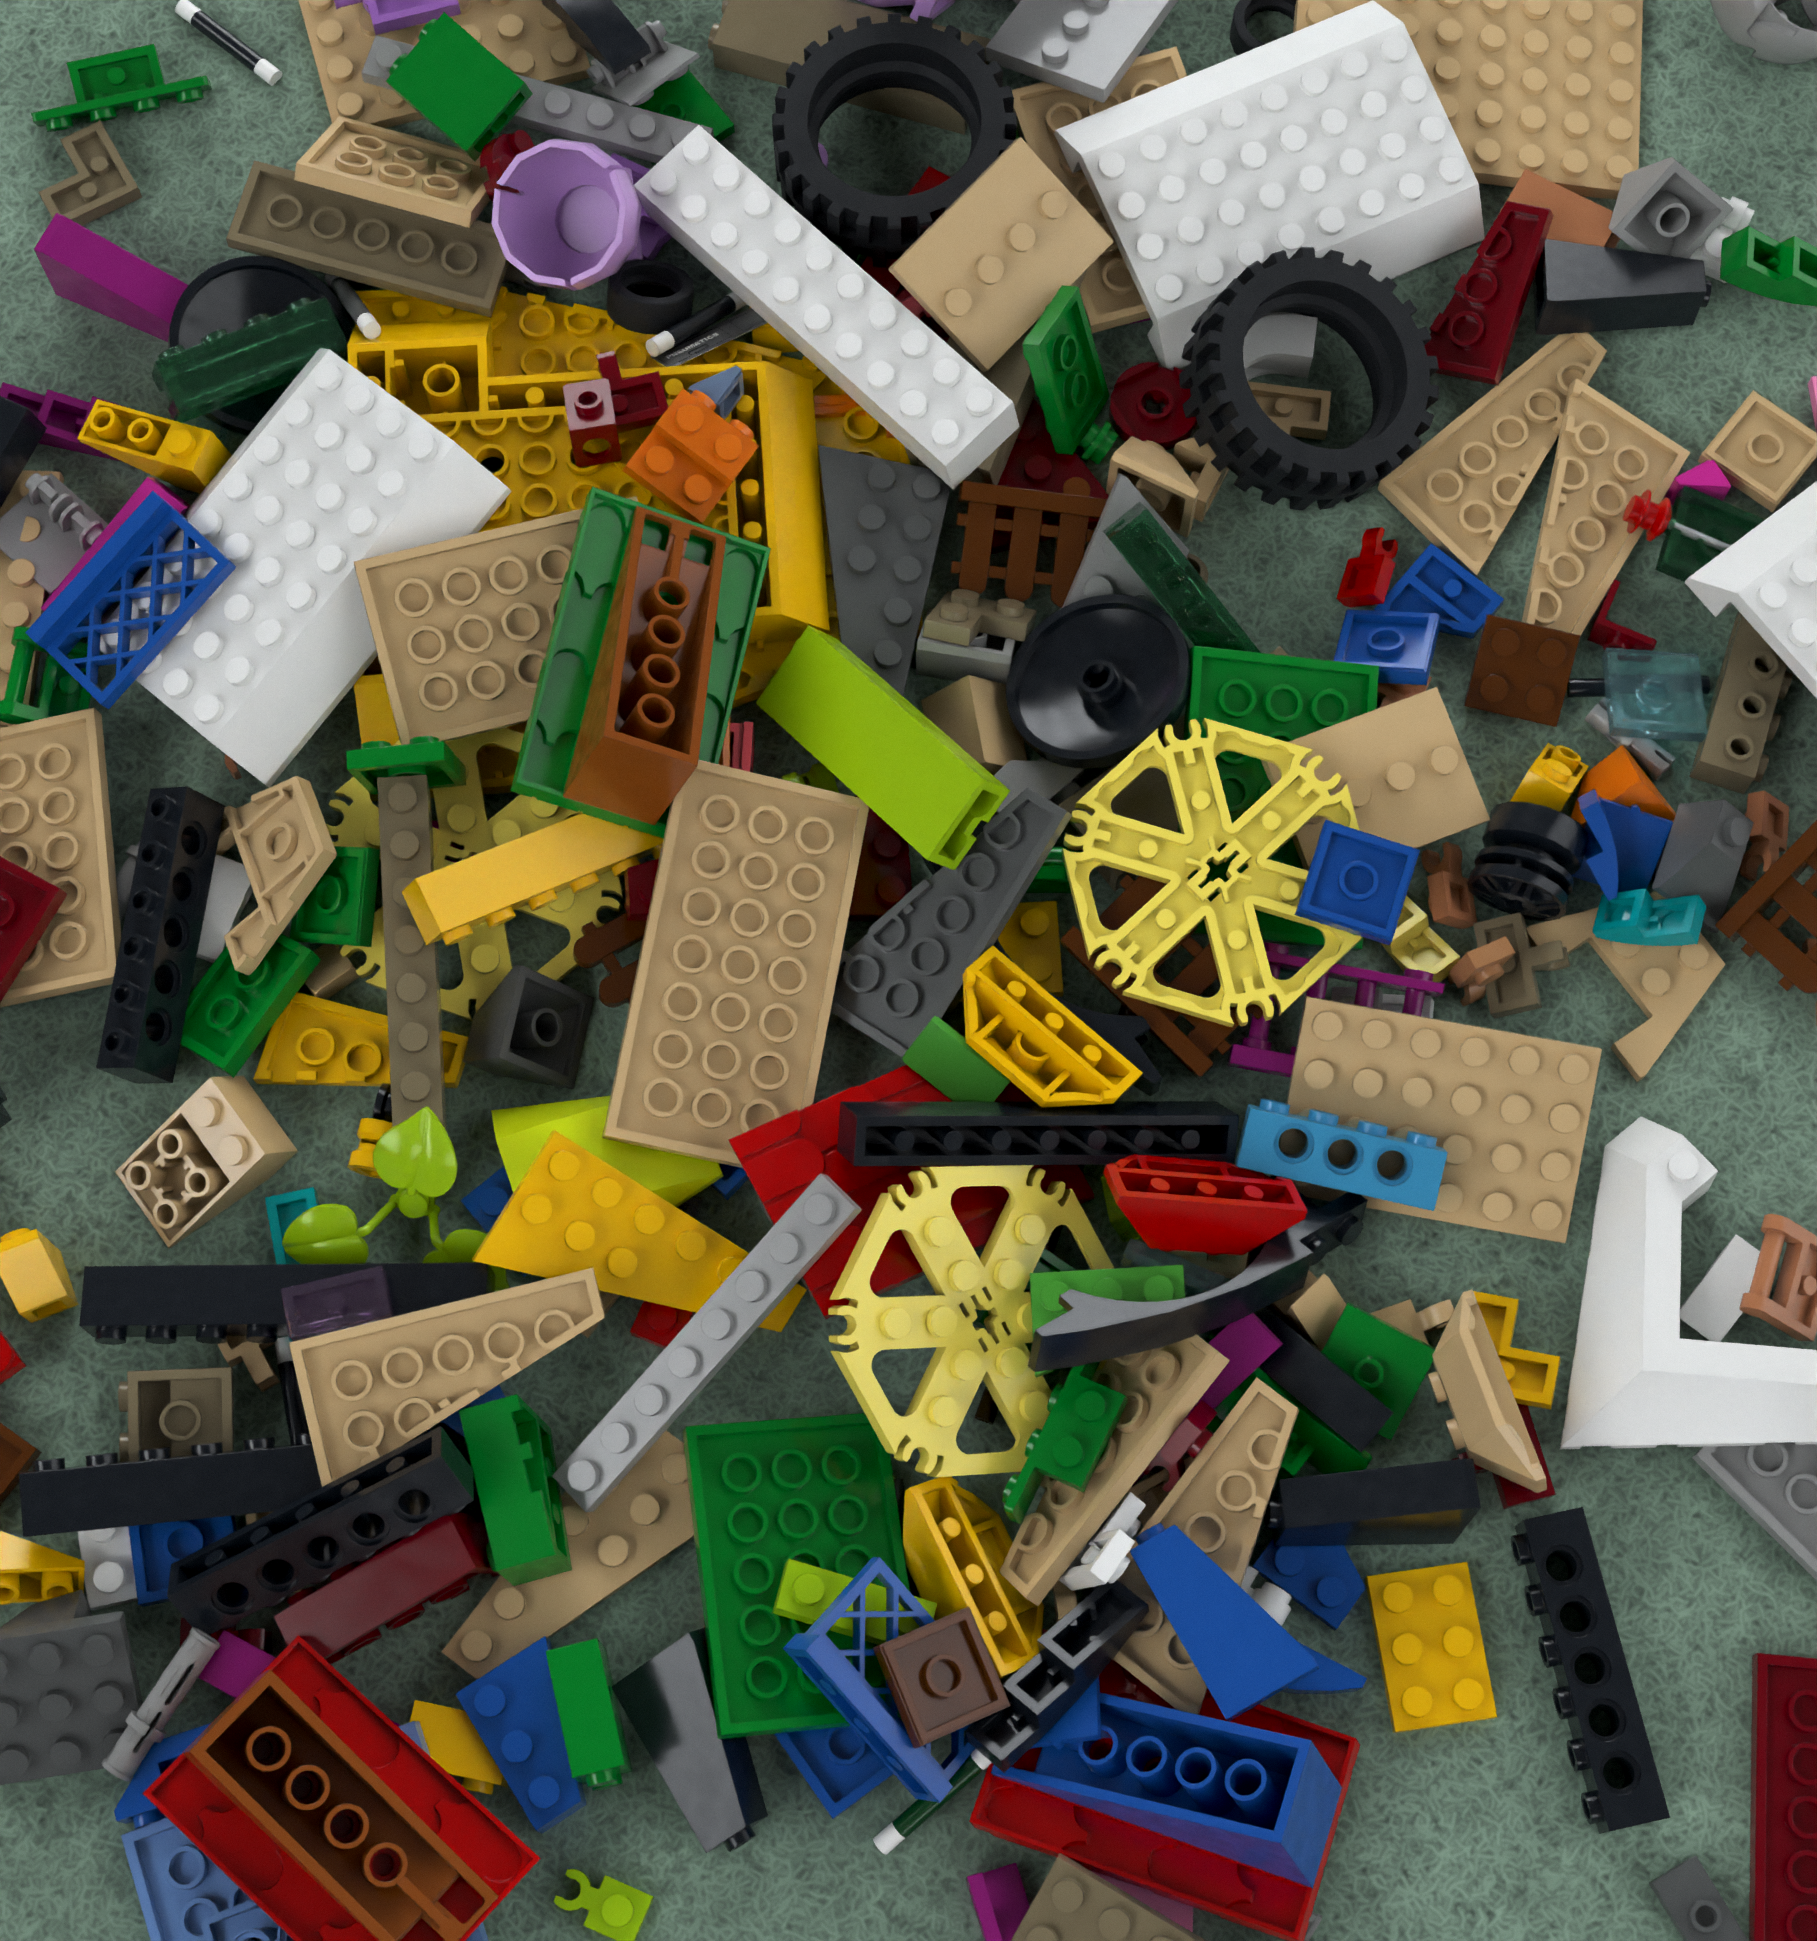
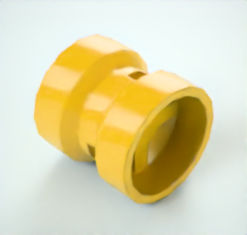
[347,1118,392,1179]

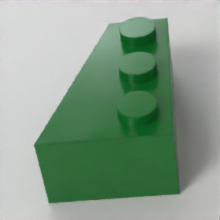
[459,1394,572,1586]

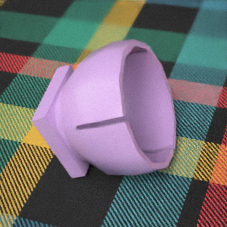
[491,139,643,291]

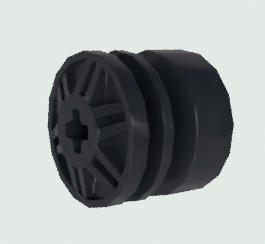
[1467,801,1589,921]

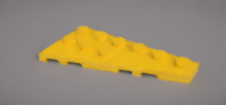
[471,1131,807,1332]

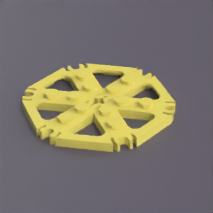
[1061,718,1362,1028]
[326,727,623,1021]
[828,1165,1114,1477]

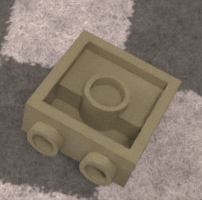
[118,1367,234,1462]

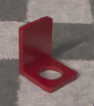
[563,378,622,467]
[1587,579,1657,664]

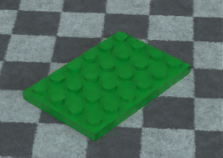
[1177,646,1379,951]
[682,1413,910,1739]

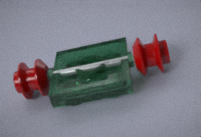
[1623,485,1766,582]

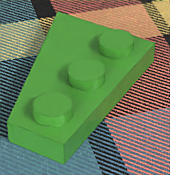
[1030,1265,1186,1378]

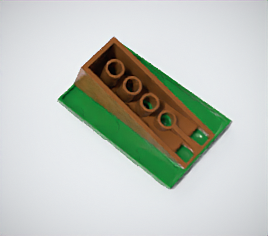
[511,487,771,838]

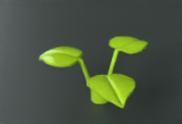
[282,1106,510,1292]

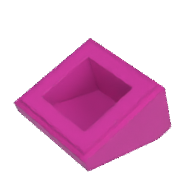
[1664,460,1731,506]

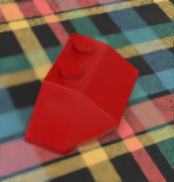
[1103,1154,1308,1255]

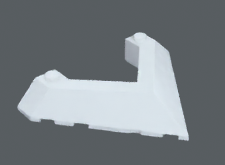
[1560,1116,1817,1449]

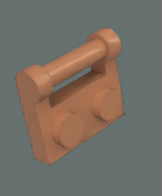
[1739,1214,1817,1341]

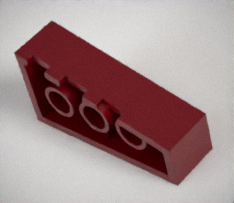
[274,1513,499,1665]

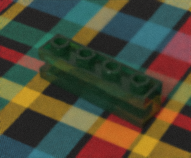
[152,297,348,423]
[1103,501,1261,653]

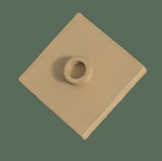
[1698,390,1817,513]

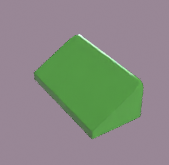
[902,1016,1010,1102]

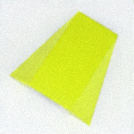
[491,1095,723,1279]

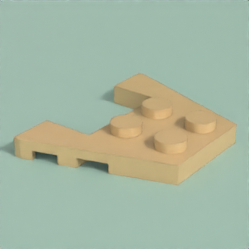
[216,776,337,975]
[1527,892,1725,1082]

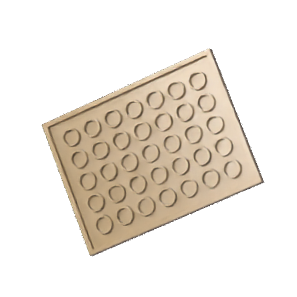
[1293,0,1643,199]

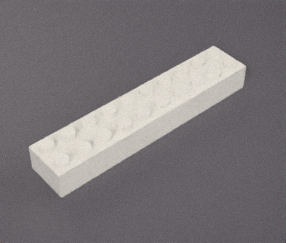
[634,125,1020,490]

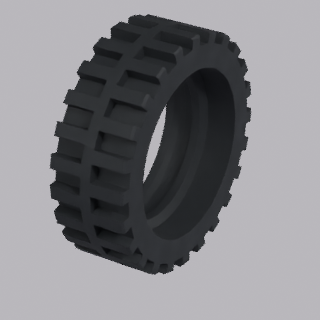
[772,13,1017,268]
[1179,247,1439,510]

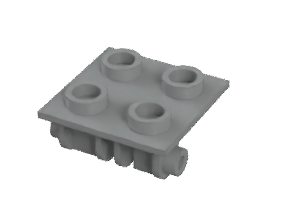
[587,20,700,106]
[0,473,108,595]

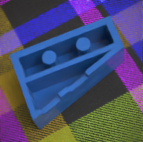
[455,1636,587,1834]

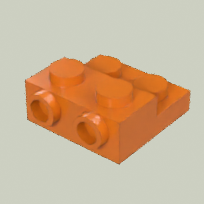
[623,388,759,524]

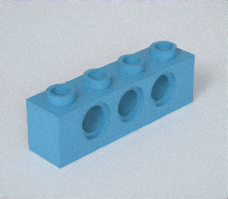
[1235,1098,1448,1211]

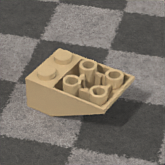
[115,1076,298,1248]

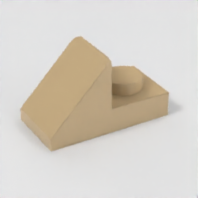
[1173,437,1229,522]
[1270,1270,1346,1351]

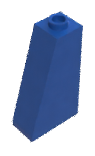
[1130,1523,1319,1722]

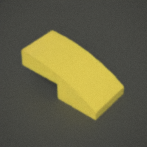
[1380,895,1461,983]

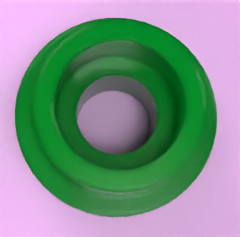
[1079,420,1119,465]

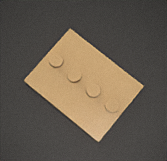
[294,116,490,228]
[888,137,1114,372]
[1261,687,1490,871]

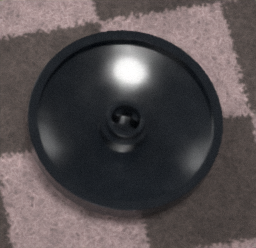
[168,256,352,436]
[1006,594,1191,769]

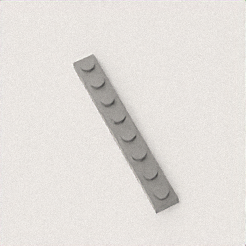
[362,35,714,163]
[552,1173,862,1512]

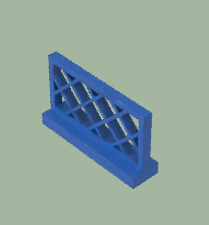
[25,491,236,710]
[783,1557,976,1803]

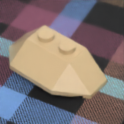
[1427,1289,1547,1493]

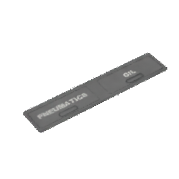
[651,308,768,367]

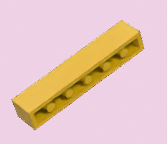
[402,813,663,946]

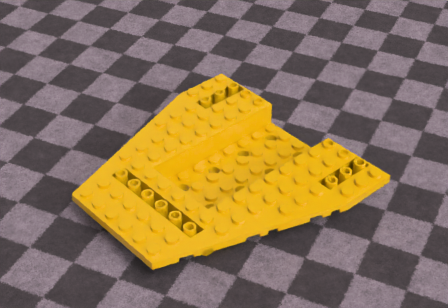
[347,286,923,802]

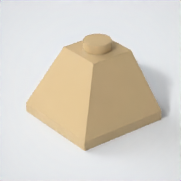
[1106,436,1199,537]

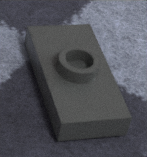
[1649,1856,1748,1941]

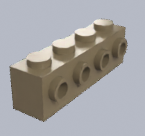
[1689,611,1792,794]

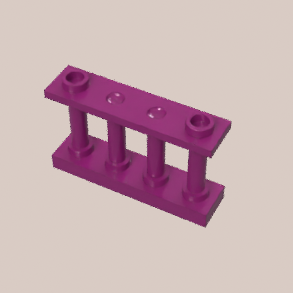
[1227,942,1445,1078]

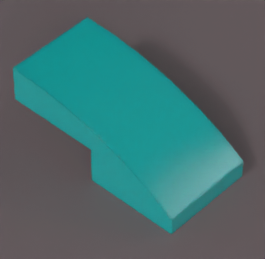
[1592,888,1706,946]

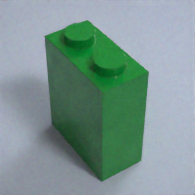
[386,12,533,161]
[545,1638,633,1791]

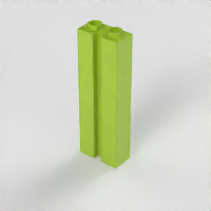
[756,625,1010,870]

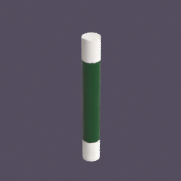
[873,1749,992,1855]

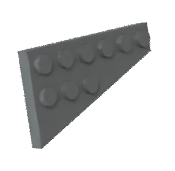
[818,445,951,696]
[831,788,1072,1057]

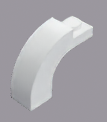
[1243,314,1318,381]

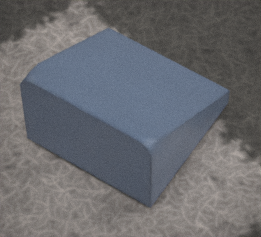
[687,366,744,420]

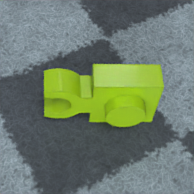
[554,1869,654,1941]

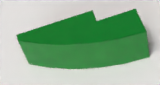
[1720,226,1817,306]

